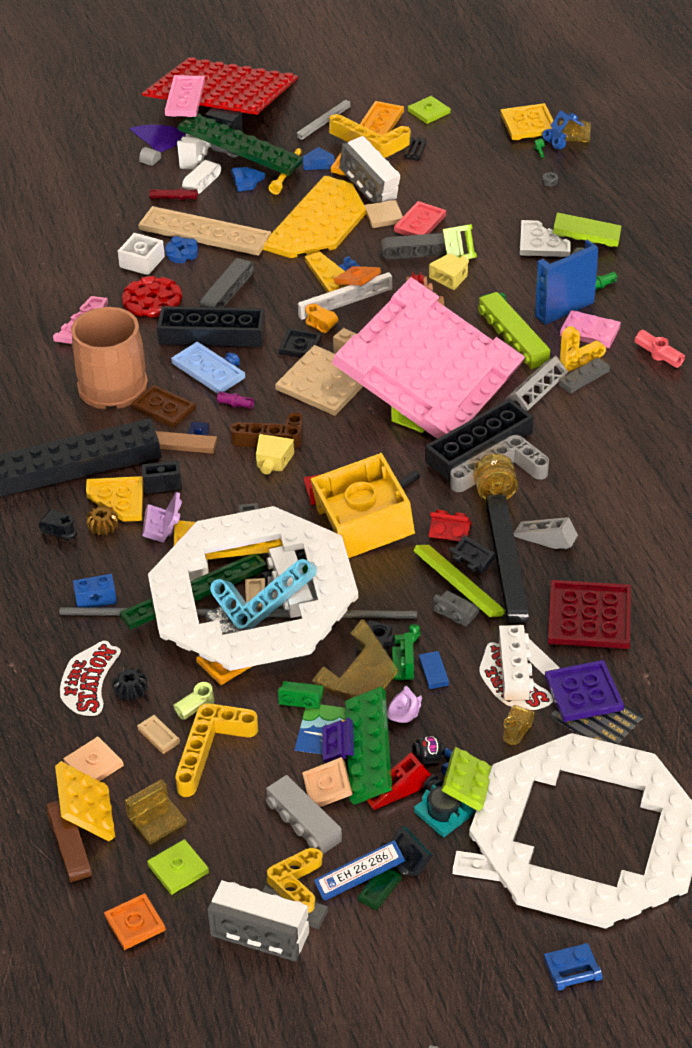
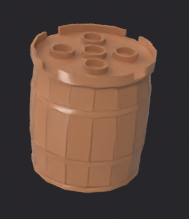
[71,307,148,409]

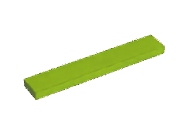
[414,545,506,617]

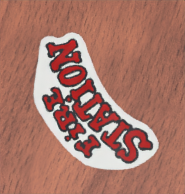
[60,641,121,716]
[480,642,553,710]

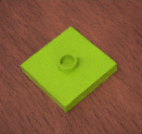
[408,96,450,124]
[147,839,209,895]

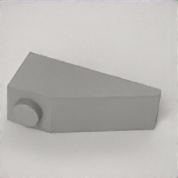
[513,517,578,549]

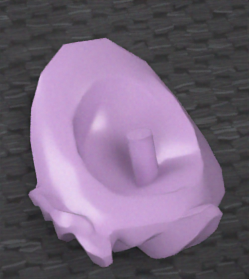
[387,686,422,723]

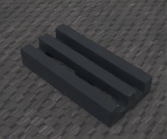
[404,136,426,160]

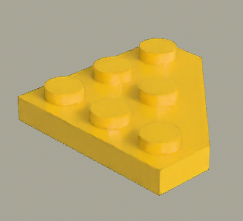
[86,476,144,522]

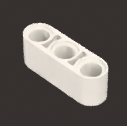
[182,160,221,194]

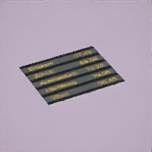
[549,705,644,744]

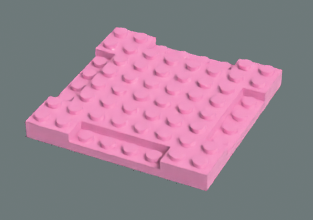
[332,277,525,439]

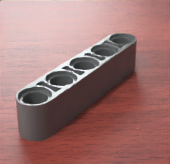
[380,233,446,259]
[200,258,254,308]

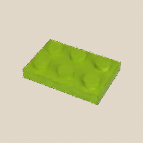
[441,747,492,812]

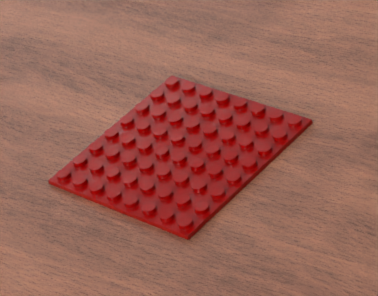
[142,57,298,115]

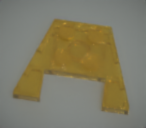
[312,619,398,697]

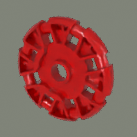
[121,276,182,318]

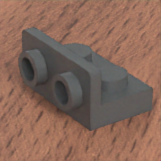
[433,591,480,627]

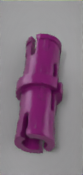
[217,391,254,409]

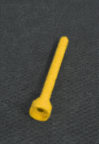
[269,148,302,195]

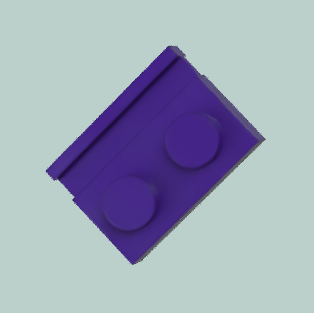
[322,717,354,763]

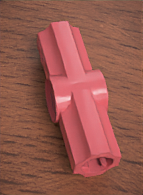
[635,330,685,368]

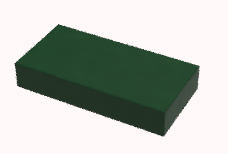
[358,869,402,911]

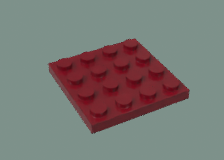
[548,580,631,649]

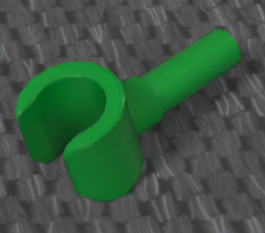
[534,139,544,158]

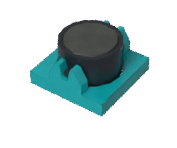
[414,785,475,838]

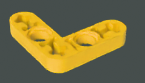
[560,326,606,372]
[267,848,323,913]

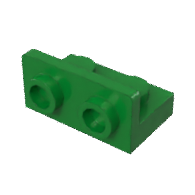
[392,633,414,680]
[278,681,324,709]

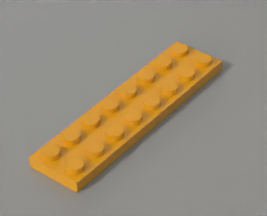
[331,101,404,175]

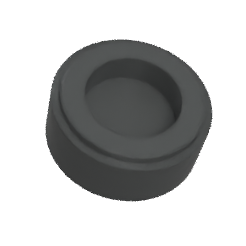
[542,172,558,186]

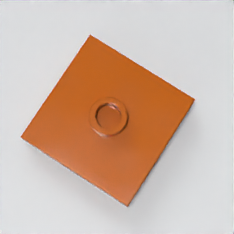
[334,266,381,286]
[104,893,166,950]

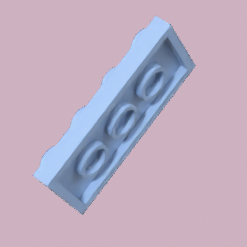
[171,342,245,394]

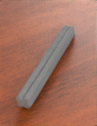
[296,100,351,140]

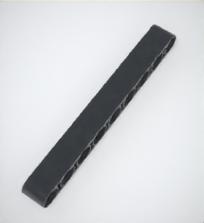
[486,494,528,623]

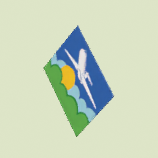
[294,705,348,758]

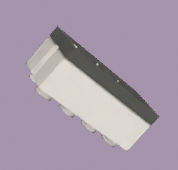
[339,136,400,204]
[208,881,309,961]

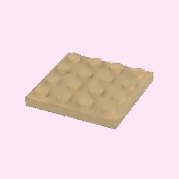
[275,345,363,416]

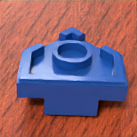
[303,147,335,170]
[231,167,265,192]

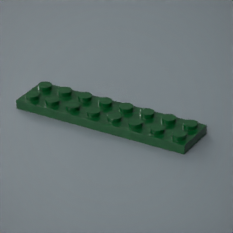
[178,113,303,176]

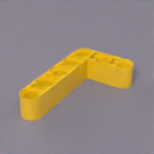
[329,114,411,158]
[175,704,258,797]

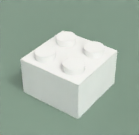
[118,233,165,275]

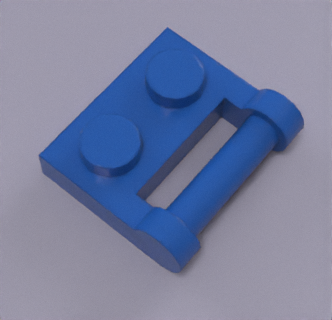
[544,943,603,991]

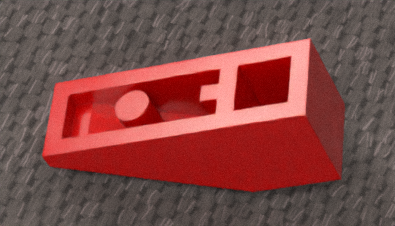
[367,752,432,810]

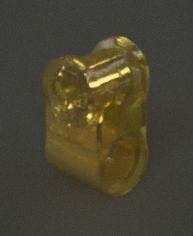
[503,705,535,745]

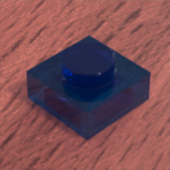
[188,422,210,436]

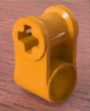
[305,304,338,333]

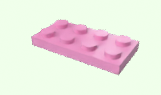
[165,75,205,117]

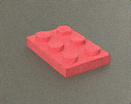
[394,201,446,236]

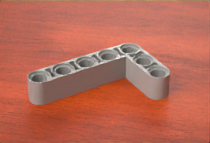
[450,435,549,492]

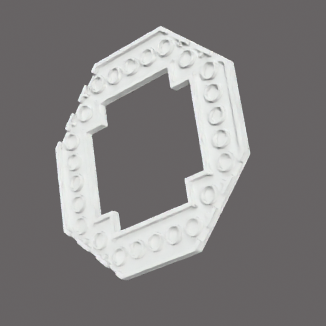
[148,506,358,671]
[469,733,692,929]

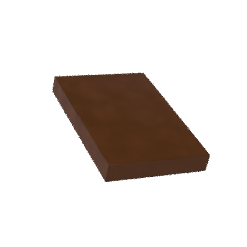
[131,384,196,428]

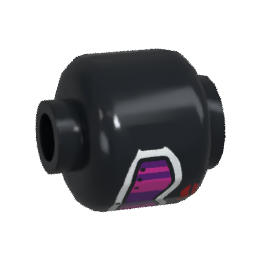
[412,736,445,765]

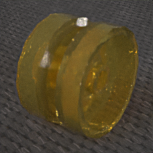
[473,454,518,501]

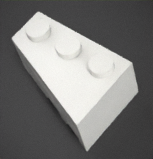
[177,134,211,170]

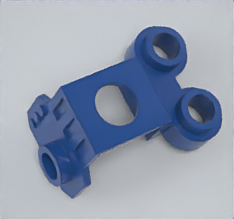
[542,110,584,150]

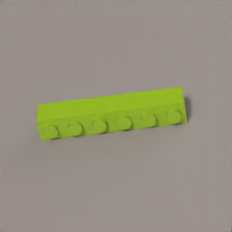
[478,292,550,369]

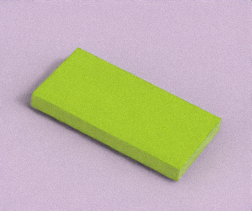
[553,213,621,247]

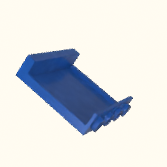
[535,239,598,325]

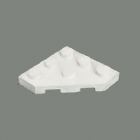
[520,220,570,257]

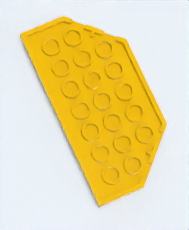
[263,175,366,258]

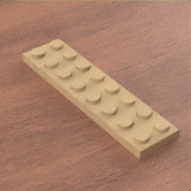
[138,206,271,256]

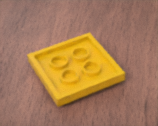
[500,103,553,140]
[55,761,115,841]

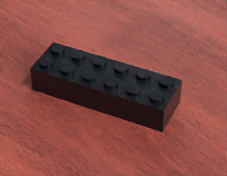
[157,306,266,347]
[425,399,534,482]

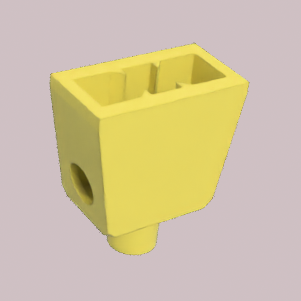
[429,254,469,290]
[256,434,294,475]

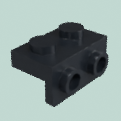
[448,535,496,574]
[380,826,433,876]

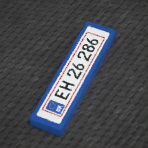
[314,840,405,901]

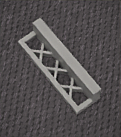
[505,356,568,411]

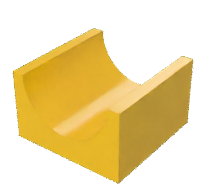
[311,453,415,558]

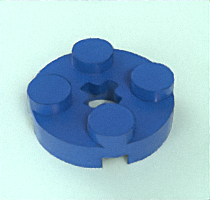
[165,236,198,263]

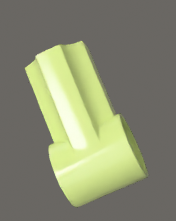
[173,682,214,720]

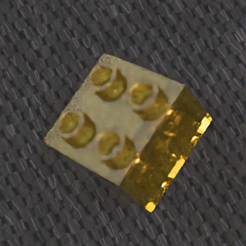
[125,779,187,844]

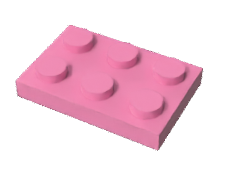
[560,310,621,348]

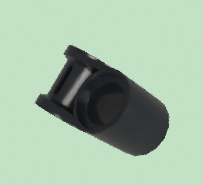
[38,509,77,540]

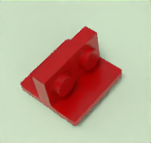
[429,510,472,542]

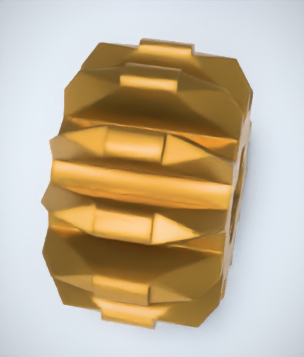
[86,505,119,536]

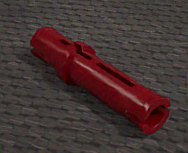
[149,188,198,201]

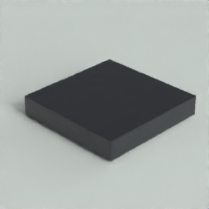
[279,328,322,358]

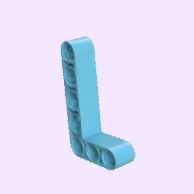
[210,559,317,630]

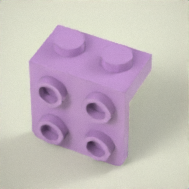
[142,492,182,543]

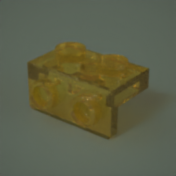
[559,120,591,142]

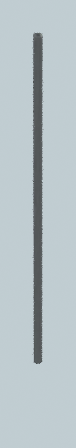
[59,607,417,619]

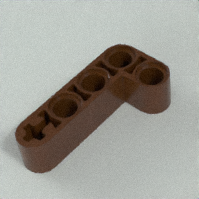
[230,412,304,449]
[46,799,92,883]

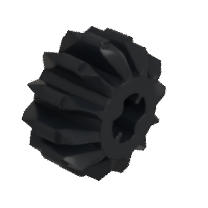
[112,667,148,702]

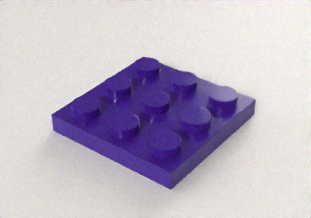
[544,660,624,722]

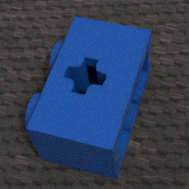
[73,574,117,608]

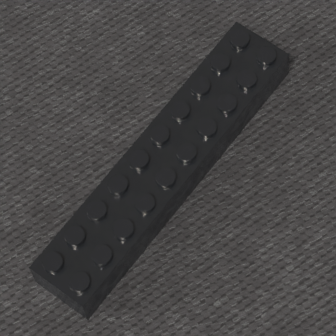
[0,418,162,497]

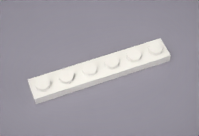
[298,272,392,320]

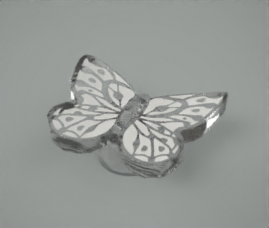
[206,606,244,635]

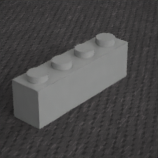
[266,775,342,854]

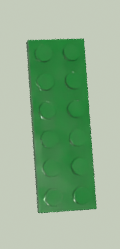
[345,686,392,805]

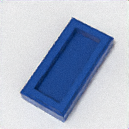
[419,651,449,689]

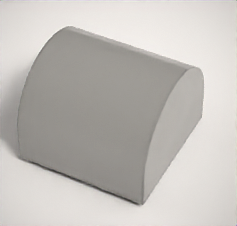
[139,147,161,166]

